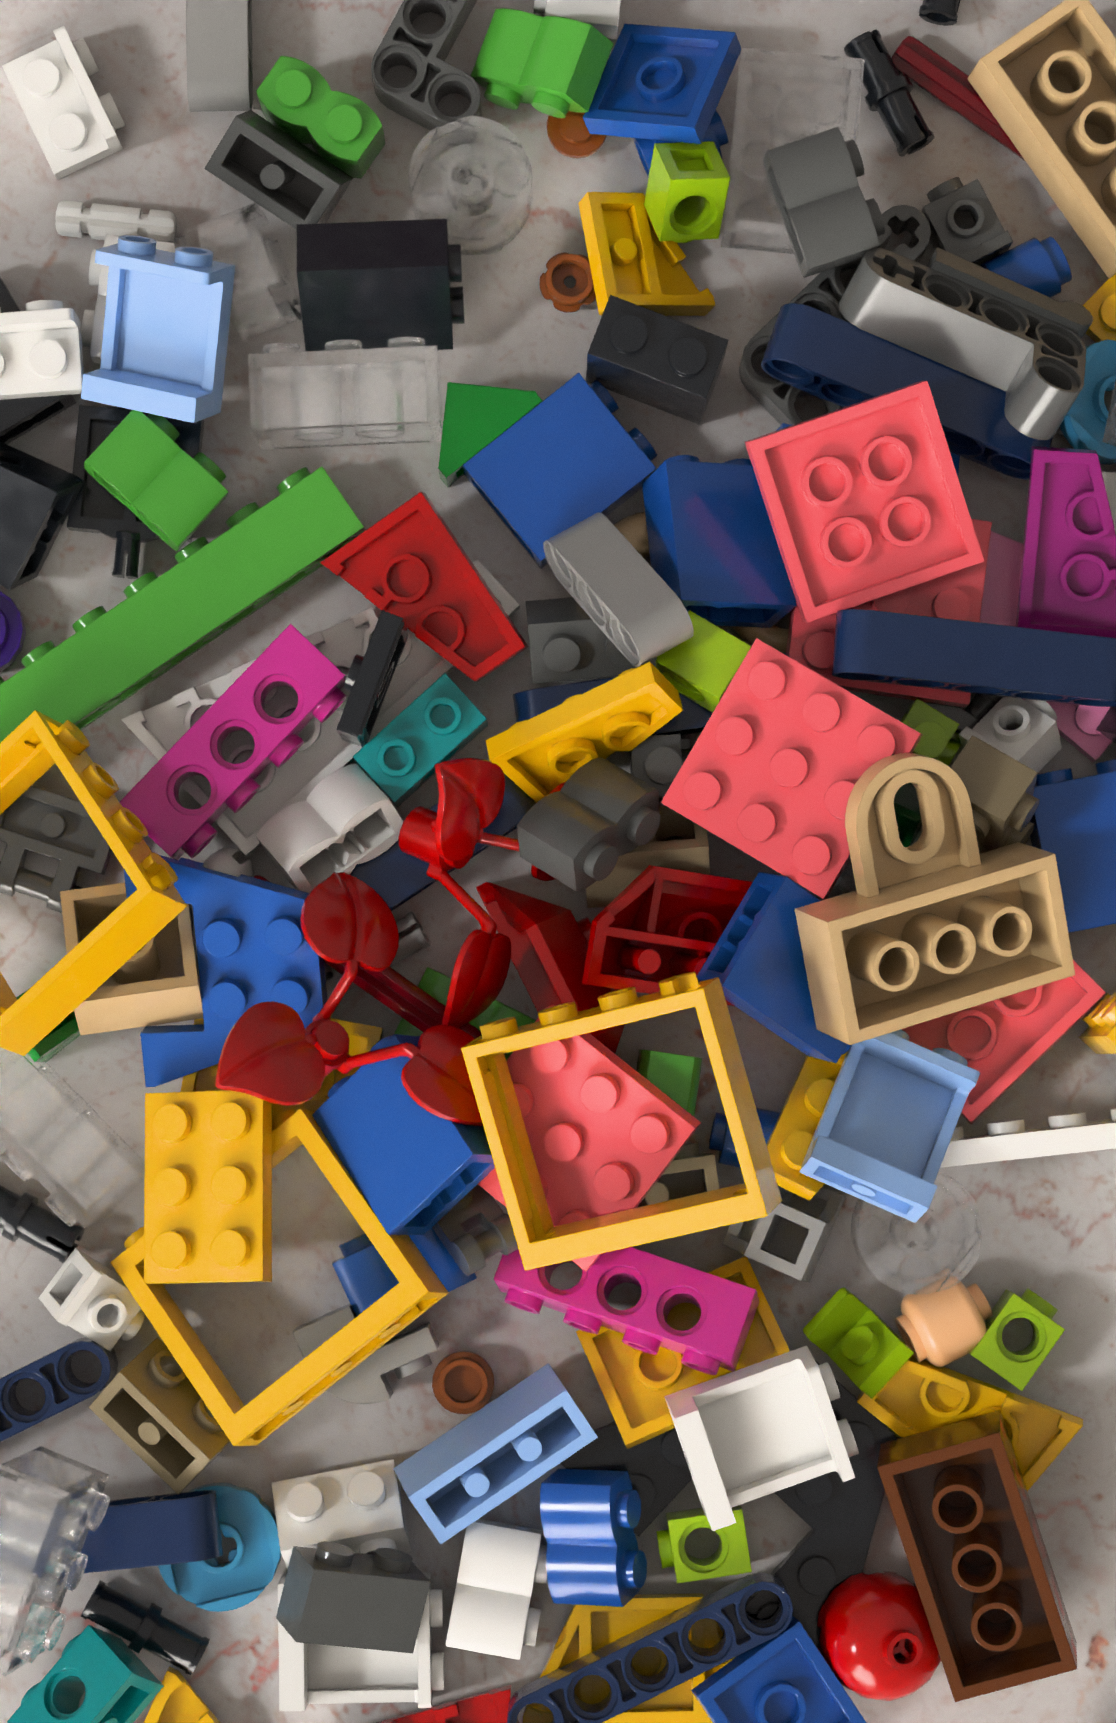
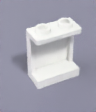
[664,1345,859,1531]
[278,1572,445,1711]

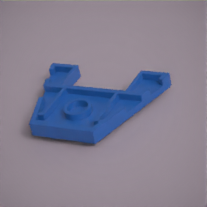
[124,849,328,1087]

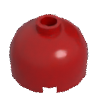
[817,1571,941,1701]

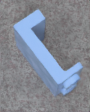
[81,235,235,423]
[799,1029,980,1223]

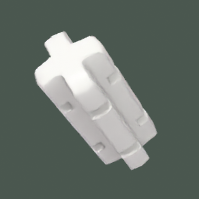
[55,200,177,243]

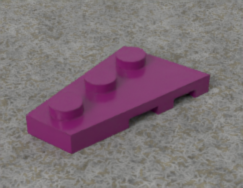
[1016,446,1116,638]

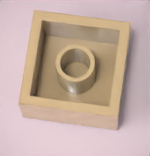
[60,882,203,1036]

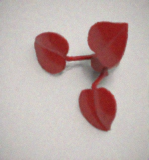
[399,758,566,1028]
[216,872,483,1126]

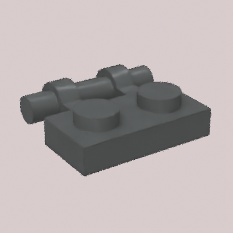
[0,786,112,913]

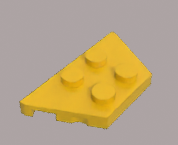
[523,1593,736,1723]

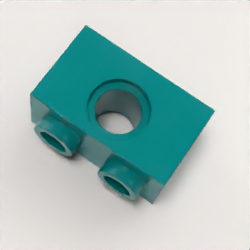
[353,673,488,808]
[7,1625,164,1723]

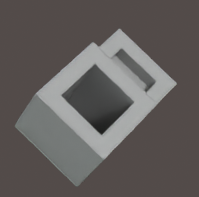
[292,1304,439,1404]

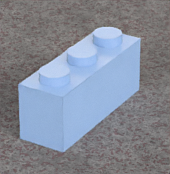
[393,1363,598,1544]

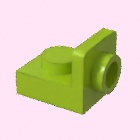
[803,1287,914,1399]

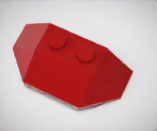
[582,865,752,1006]
[476,882,625,1053]

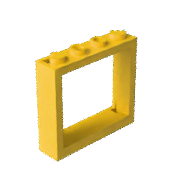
[0,710,187,1056]
[461,972,782,1271]
[110,1108,449,1446]

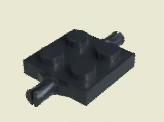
[67,405,204,579]

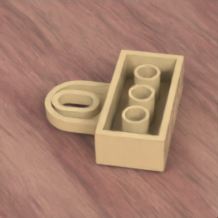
[967,0,1116,279]
[795,753,1075,1045]

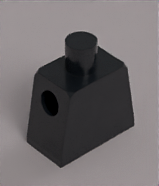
[0,442,84,591]

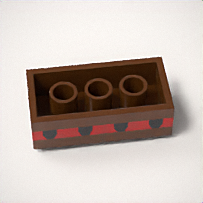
[877,1410,1077,1702]

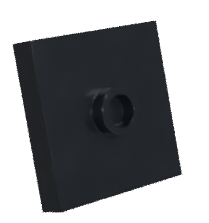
[336,610,408,747]

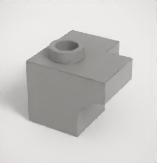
[722,1186,846,1282]

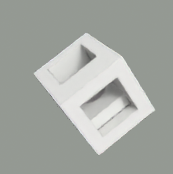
[959,697,1062,773]
[38,1248,145,1351]

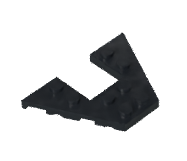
[561,1360,899,1649]

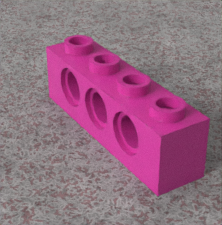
[119,623,347,860]
[494,1247,759,1375]

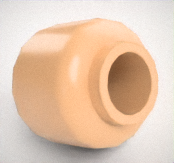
[895,1274,993,1368]

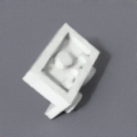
[2,26,126,180]
[0,300,84,400]

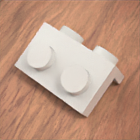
[271,1459,411,1569]

